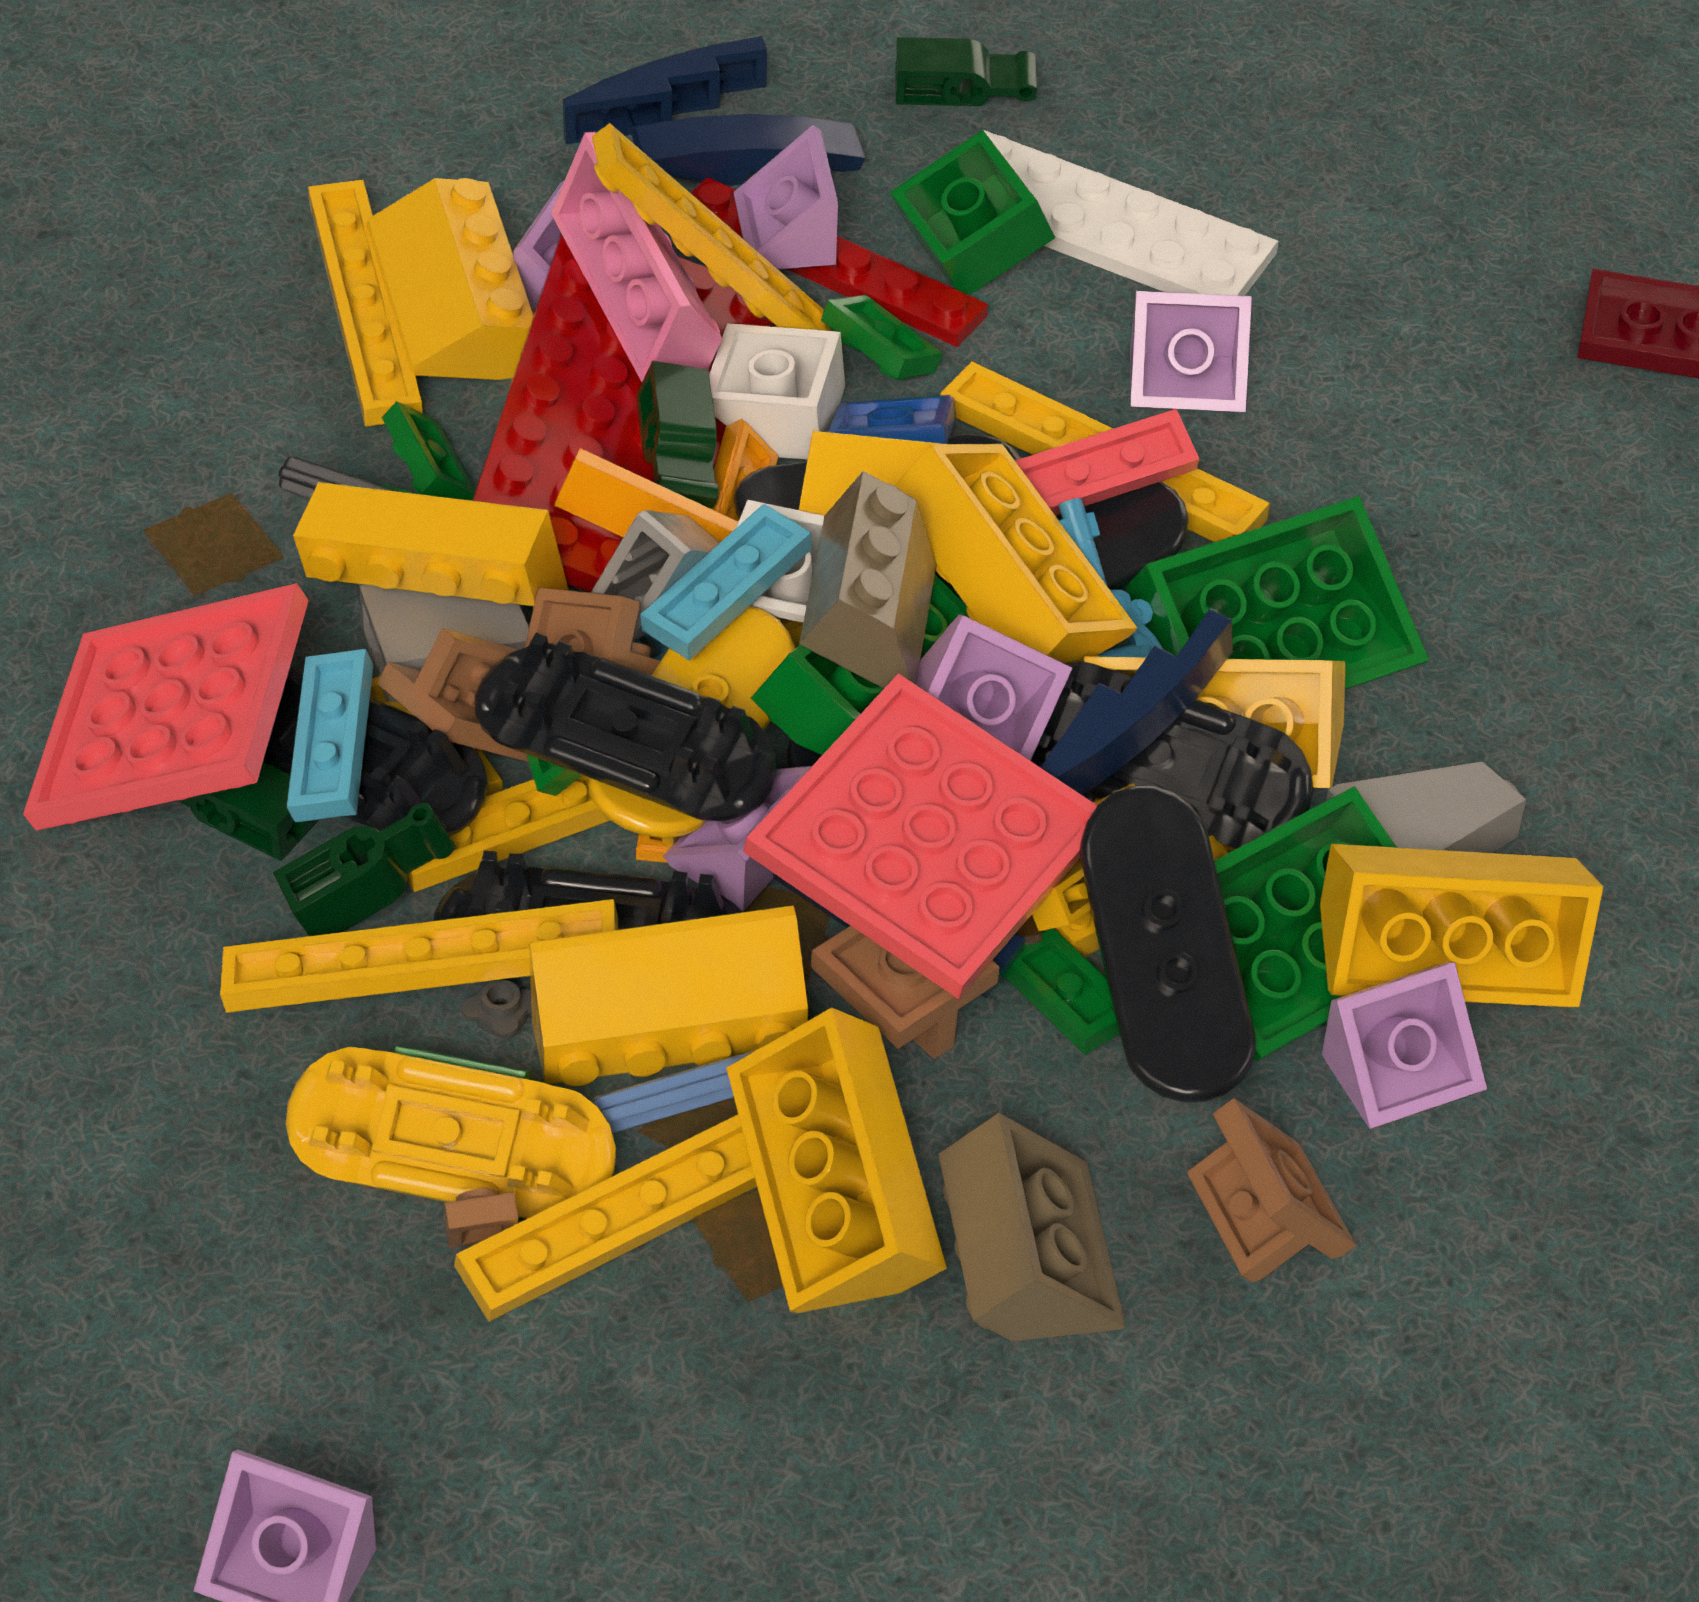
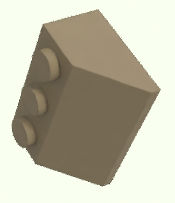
[799,471,936,689]
[938,1113,1126,1341]

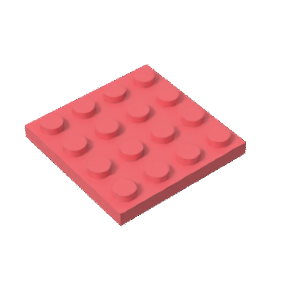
[23,583,309,831]
[743,673,1097,1000]

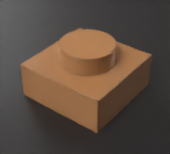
[444,1188,518,1248]

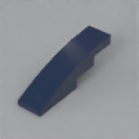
[563,36,767,144]
[631,114,866,186]
[1040,609,1233,795]

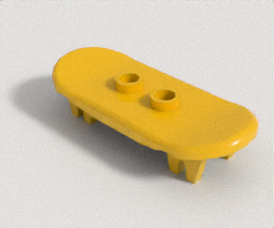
[589,605,795,847]
[285,1047,616,1219]

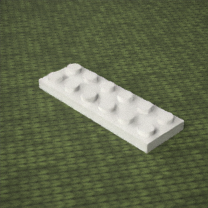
[984,130,1278,296]

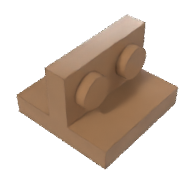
[525,588,660,676]
[377,628,529,762]
[811,926,1000,1059]
[1187,1098,1357,1282]

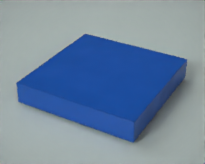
[828,395,956,444]

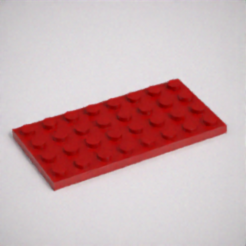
[472,233,773,593]

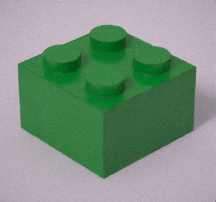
[890,130,1055,295]

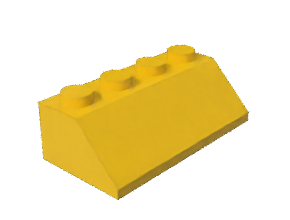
[366,178,533,380]
[894,444,1138,663]
[293,482,569,606]
[1084,657,1345,788]
[1320,844,1603,1007]
[529,905,808,1087]
[726,1008,947,1313]

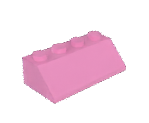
[551,132,722,382]

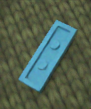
[640,504,812,660]
[287,649,374,822]

